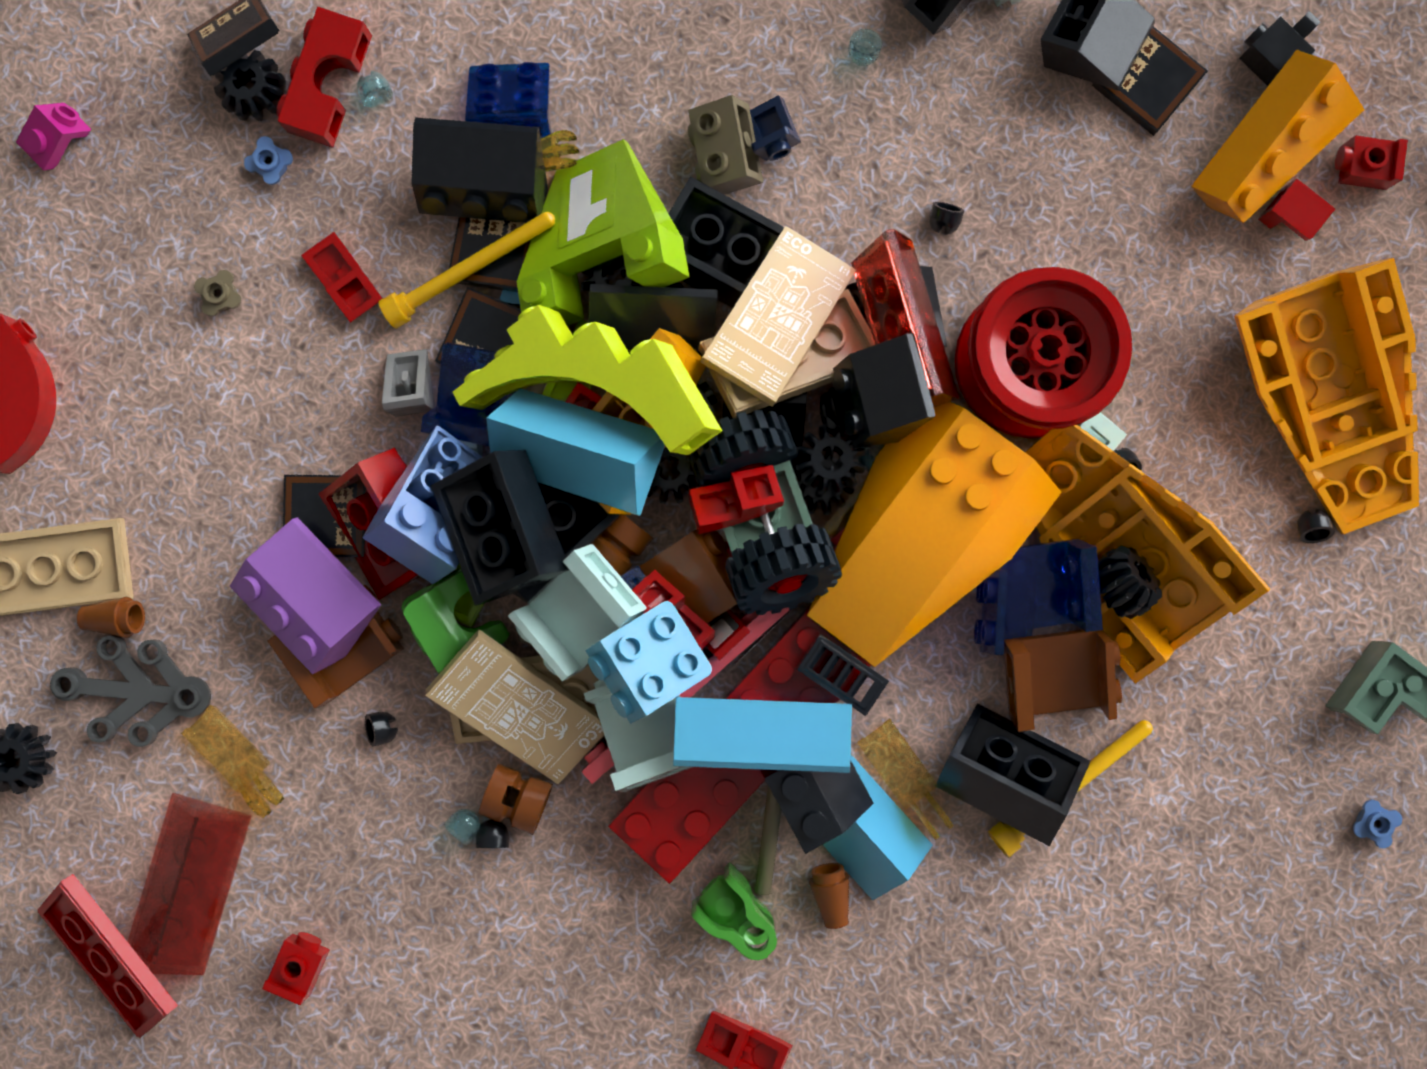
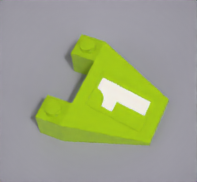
[517,139,689,326]

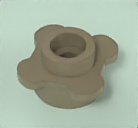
[194,270,241,316]

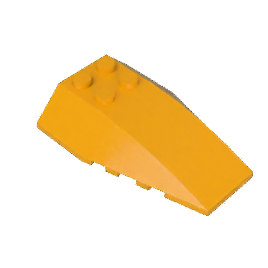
[1234,258,1419,534]
[807,394,1062,668]
[1025,425,1270,684]

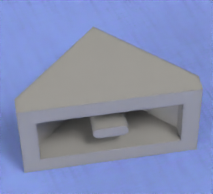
[382,349,436,417]

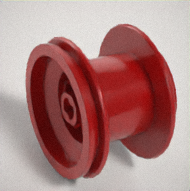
[954,267,1133,438]

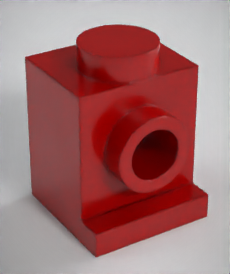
[1335,135,1408,190]
[262,932,330,1005]

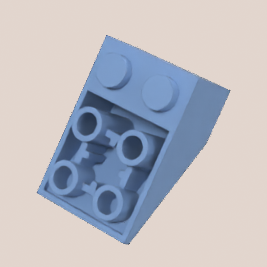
[363,425,482,584]

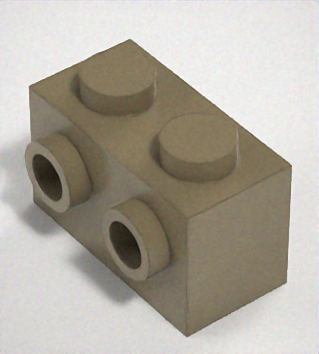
[688,95,763,195]

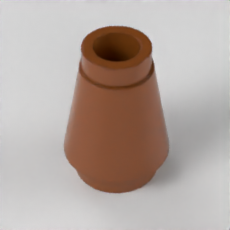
[77,597,145,638]
[809,863,849,929]

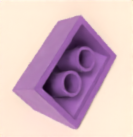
[230,517,381,674]

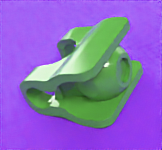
[401,568,509,674]
[691,862,777,960]

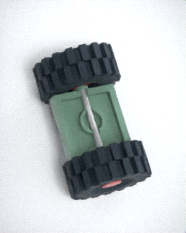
[688,410,842,615]

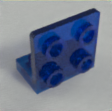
[465,62,553,155]
[421,342,515,446]
[999,539,1103,632]
[974,570,1036,655]

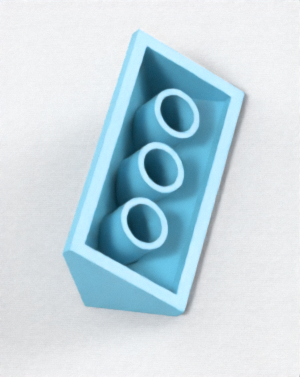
[486,388,665,516]
[673,697,852,773]
[765,755,933,900]

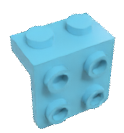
[585,601,712,724]

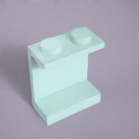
[508,544,647,682]
[584,680,692,792]

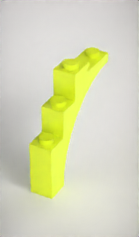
[452,305,722,455]

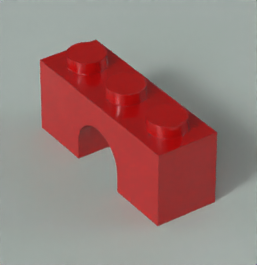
[277,6,372,148]

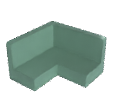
[1325,641,1427,734]

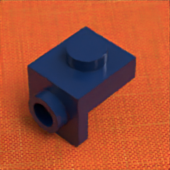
[750,95,801,161]

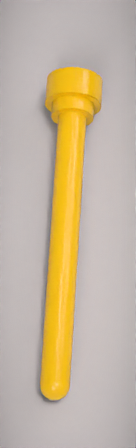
[379,212,555,329]
[987,720,1153,858]

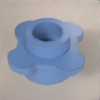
[244,136,293,185]
[1353,800,1402,848]

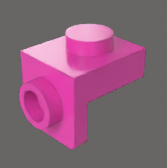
[16,103,91,171]

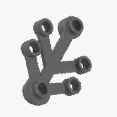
[50,635,211,747]

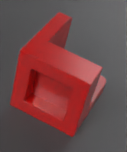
[1258,179,1335,241]

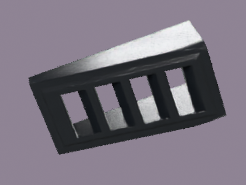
[795,633,889,716]

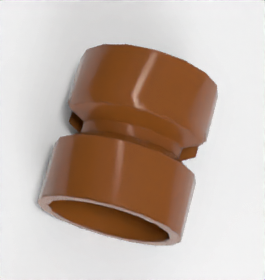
[592,514,654,578]
[478,764,553,835]

